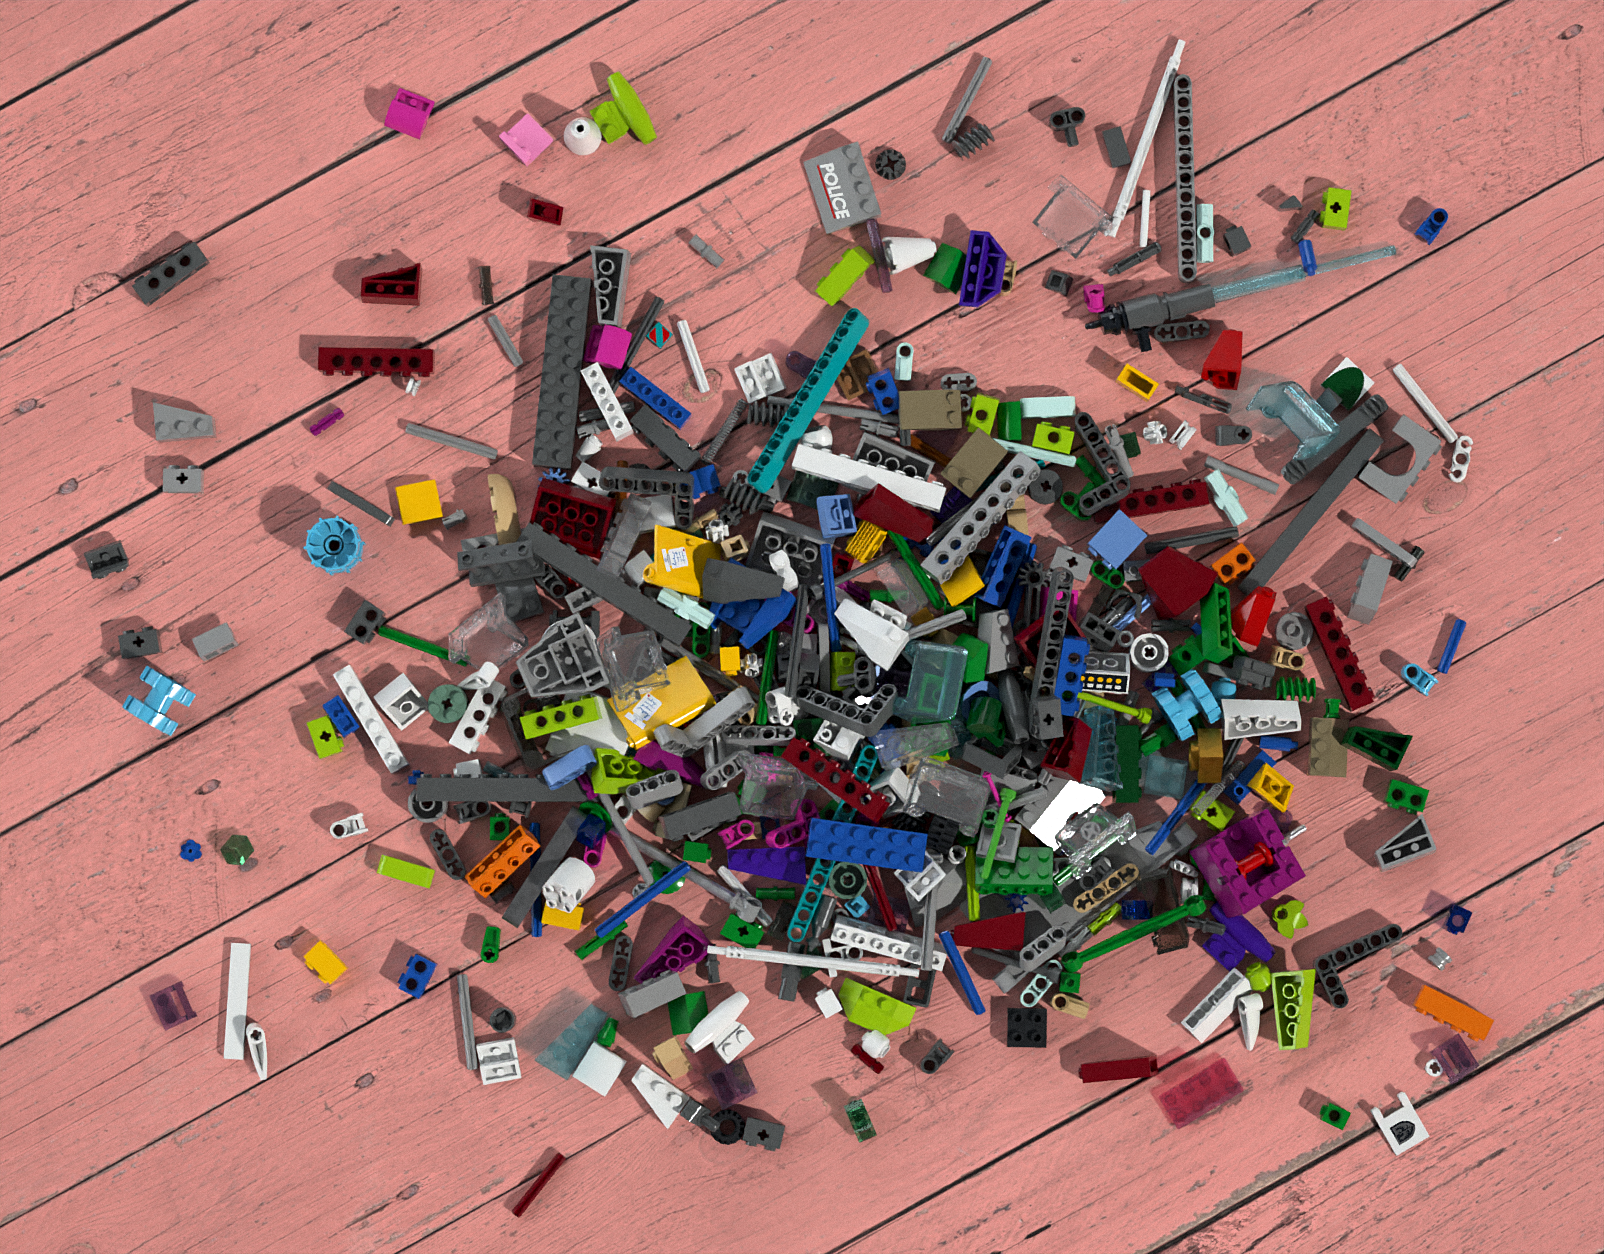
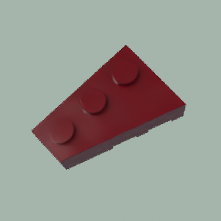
[360,263,422,306]
[1040,716,1092,783]

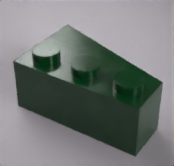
[1340,726,1413,771]

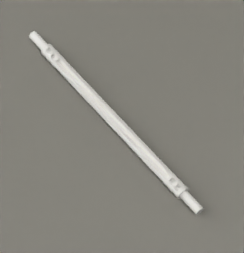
[1108,39,1186,238]
[707,945,919,977]

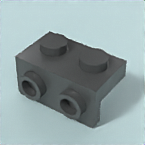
[84,540,129,579]

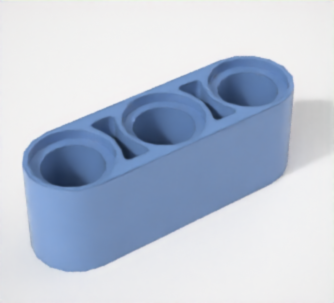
[542,745,597,790]

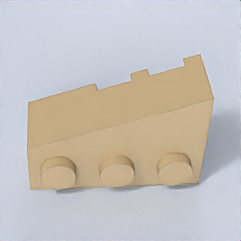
[652,1035,694,1080]

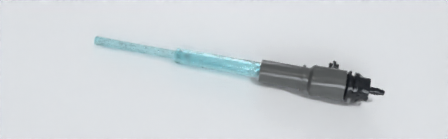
[1085,245,1396,352]

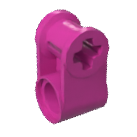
[1083,284,1105,313]
[717,820,755,850]
[584,830,607,868]

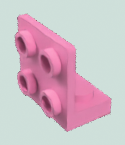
[499,114,553,167]

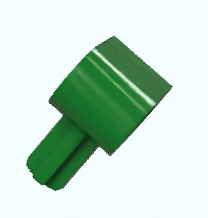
[1060,482,1097,522]
[1090,561,1125,589]

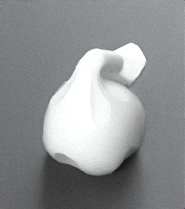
[799,425,833,450]

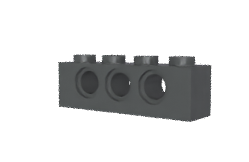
[132,242,210,307]

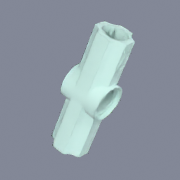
[1196,204,1214,263]
[1204,469,1249,527]
[657,588,715,629]

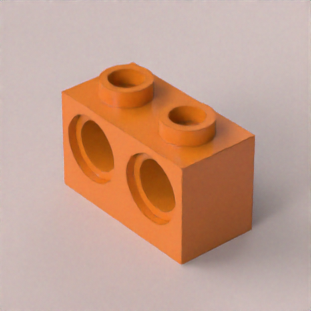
[1210,542,1256,585]

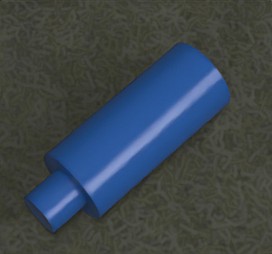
[1298,240,1317,276]
[1259,735,1298,752]

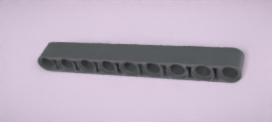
[1028,566,1074,739]

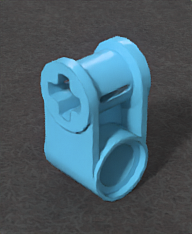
[1401,663,1439,697]

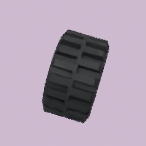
[926,802,964,855]

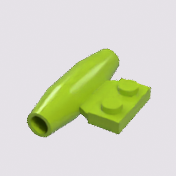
[590,72,657,145]

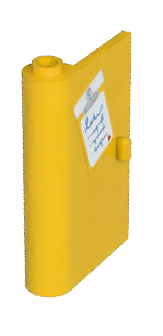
[643,525,720,599]
[607,656,716,750]

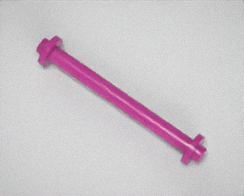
[982,771,1012,822]

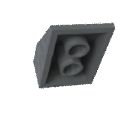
[495,577,545,625]

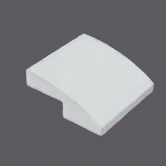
[734,353,786,404]
[633,495,676,534]
[894,850,946,901]
[476,1037,521,1085]
[573,1041,627,1096]

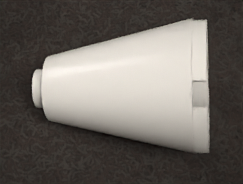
[564,117,602,155]
[882,237,936,275]

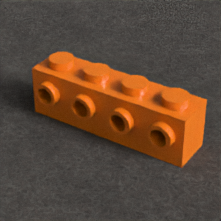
[465,824,541,898]
[1413,985,1494,1042]

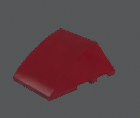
[1138,546,1218,620]

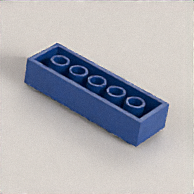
[805,818,928,873]

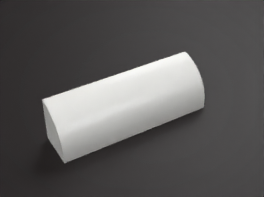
[1181,967,1253,1043]

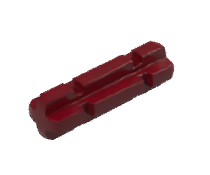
[851,1043,884,1074]

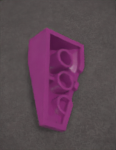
[634,739,710,789]
[634,915,713,984]

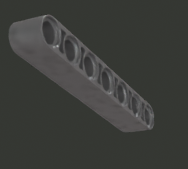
[502,806,589,928]

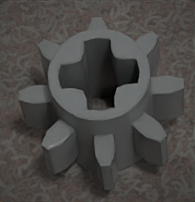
[718,502,743,527]

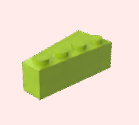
[1271,969,1316,1050]

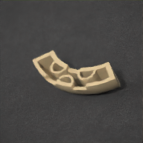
[488,474,521,545]

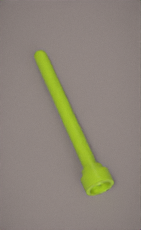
[1064,690,1152,724]

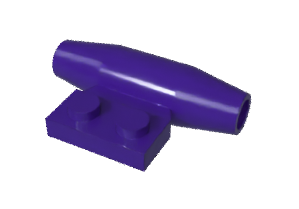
[1202,901,1276,972]

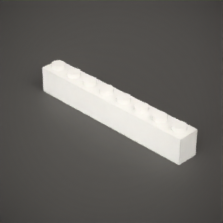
[792,443,946,512]

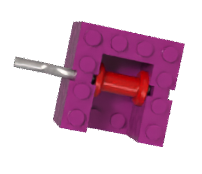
[1189,808,1307,918]

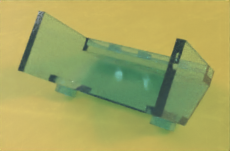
[1246,381,1341,461]

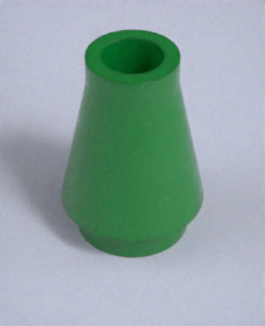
[596,1017,619,1048]

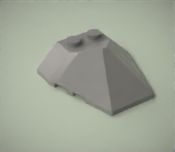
[516,613,610,697]
[903,849,967,928]

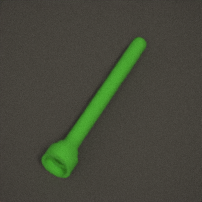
[981,788,1017,879]

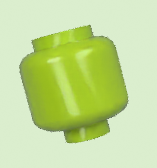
[1245,962,1272,992]

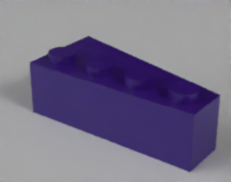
[727,847,806,885]

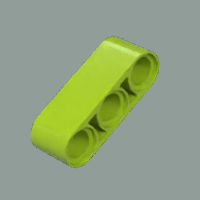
[376,854,435,889]

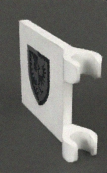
[1370,1091,1430,1156]

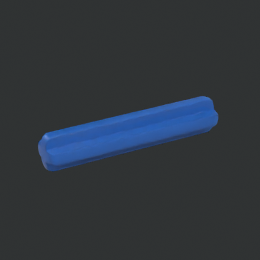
[1437,619,1466,674]

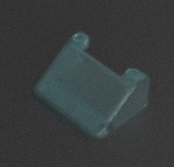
[893,640,968,724]

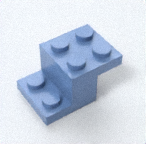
[816,494,857,539]

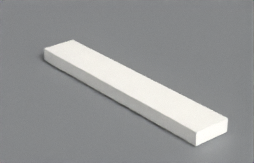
[224,943,251,1060]

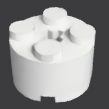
[1129,633,1169,673]

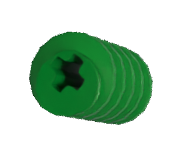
[1275,676,1316,702]

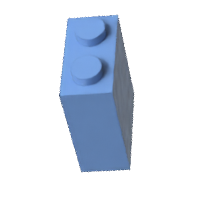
[1087,509,1148,570]

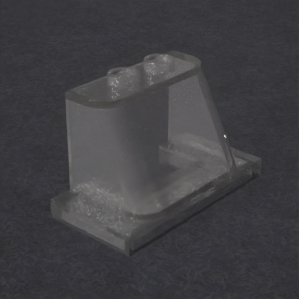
[1032,175,1118,259]
[872,548,943,627]
[449,592,528,670]
[594,626,671,712]
[736,752,819,820]
[1055,803,1137,880]

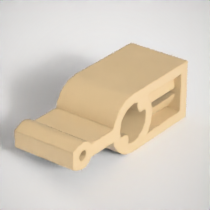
[1006,494,1029,536]

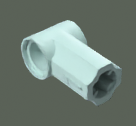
[894,342,914,381]

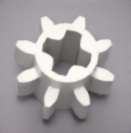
[1143,421,1167,445]
[705,519,729,543]
[740,654,763,677]

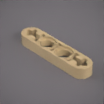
[1073,863,1139,913]

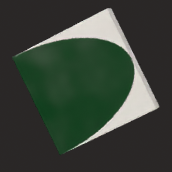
[1320,357,1375,411]

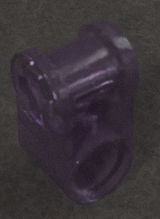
[785,351,817,379]

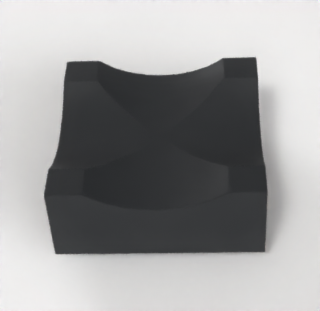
[1007,1008,1047,1048]

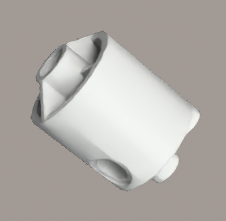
[542,857,595,913]

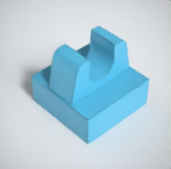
[844,895,871,919]

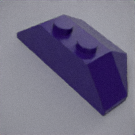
[959,230,1007,308]

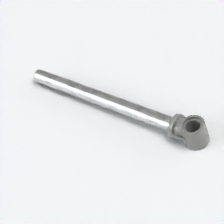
[608,822,762,922]

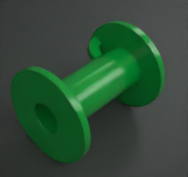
[944,596,977,623]

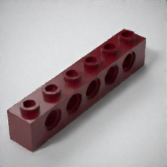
[318,347,435,377]
[1091,479,1209,524]
[1304,596,1375,712]
[781,737,890,823]

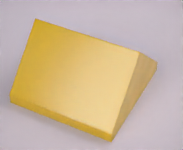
[1247,763,1294,813]

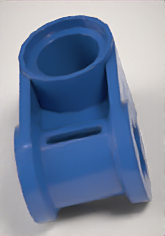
[1414,208,1448,245]

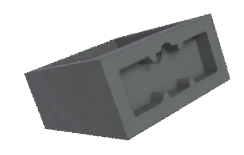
[962,734,1024,779]

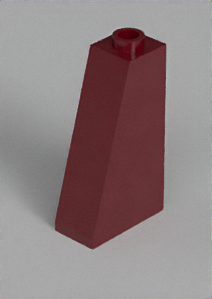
[853,483,934,542]
[950,911,1026,951]
[1079,1055,1159,1083]

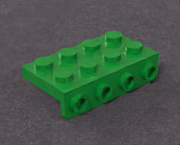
[975,846,1053,895]

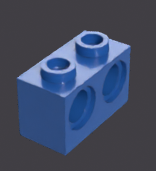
[866,368,899,415]
[397,954,438,999]

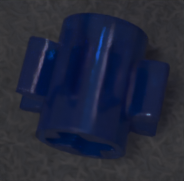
[1005,893,1029,913]

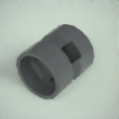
[490,1007,516,1033]

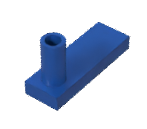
[1223,750,1277,805]

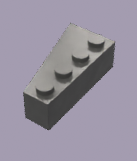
[630,404,701,472]

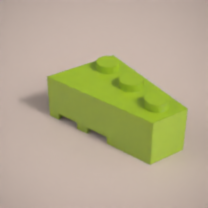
[815,245,877,306]

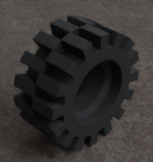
[892,812,928,834]
[710,1109,745,1145]

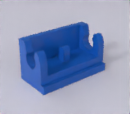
[322,695,360,738]

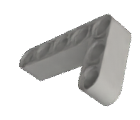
[653,687,755,758]

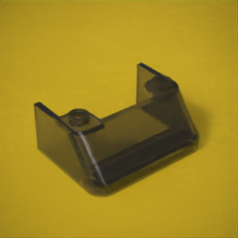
[499,688,573,772]
[1136,865,1190,955]

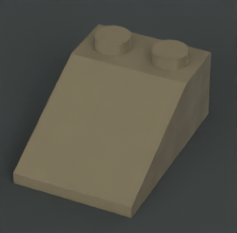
[899,390,962,431]
[941,427,1008,498]

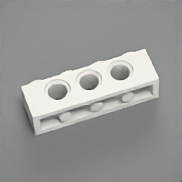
[581,362,634,442]
[449,680,508,754]

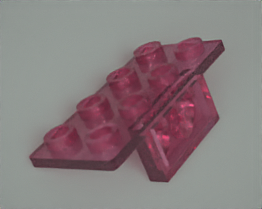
[1159,1058,1244,1129]

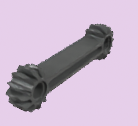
[1281,394,1389,484]
[1013,561,1050,689]

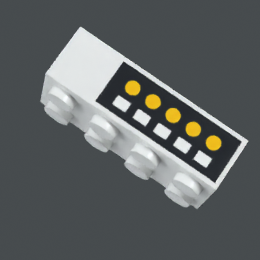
[1065,651,1130,694]

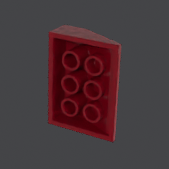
[529,478,617,559]

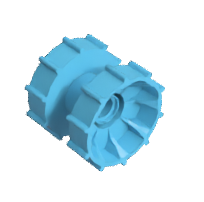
[303,516,366,576]
[122,666,196,736]
[1152,668,1223,742]

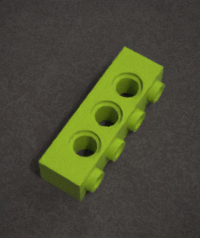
[520,694,603,740]

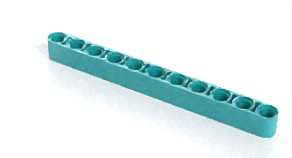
[747,308,869,493]
[787,745,879,942]

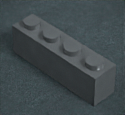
[659,791,742,842]

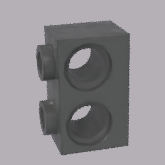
[344,600,386,645]

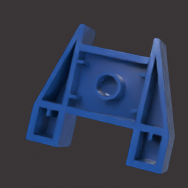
[709,558,797,650]

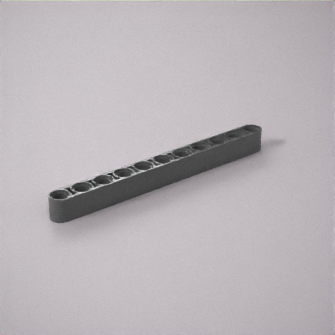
[1237,428,1384,596]

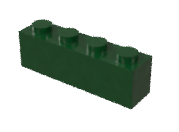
[1112,725,1142,803]

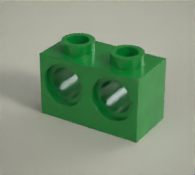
[1383,779,1429,815]

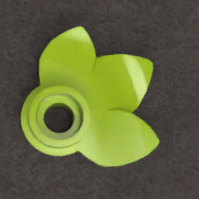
[1272,900,1308,939]

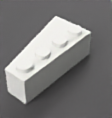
[1221,699,1301,740]

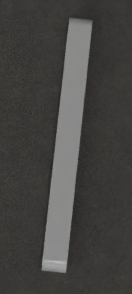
[1173,74,1197,284]

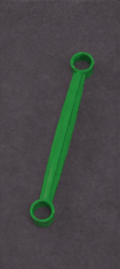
[1061,895,1206,973]

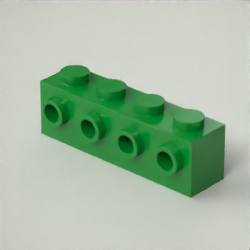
[1200,583,1233,664]

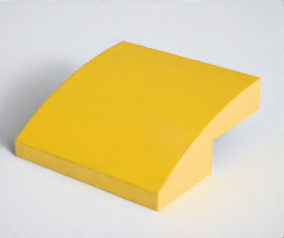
[395,479,443,525]
[940,556,985,607]

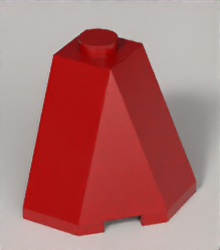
[1201,329,1243,390]
[1231,586,1277,647]

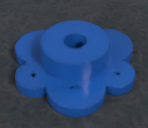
[180,840,202,862]

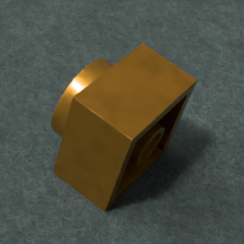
[1189,728,1223,783]

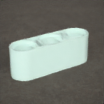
[1020,396,1076,419]
[1019,959,1062,1007]

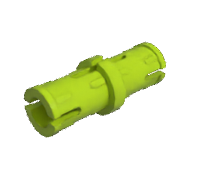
[1087,902,1124,936]

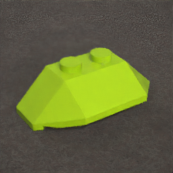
[838,977,916,1035]

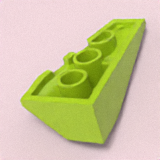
[591,748,666,794]

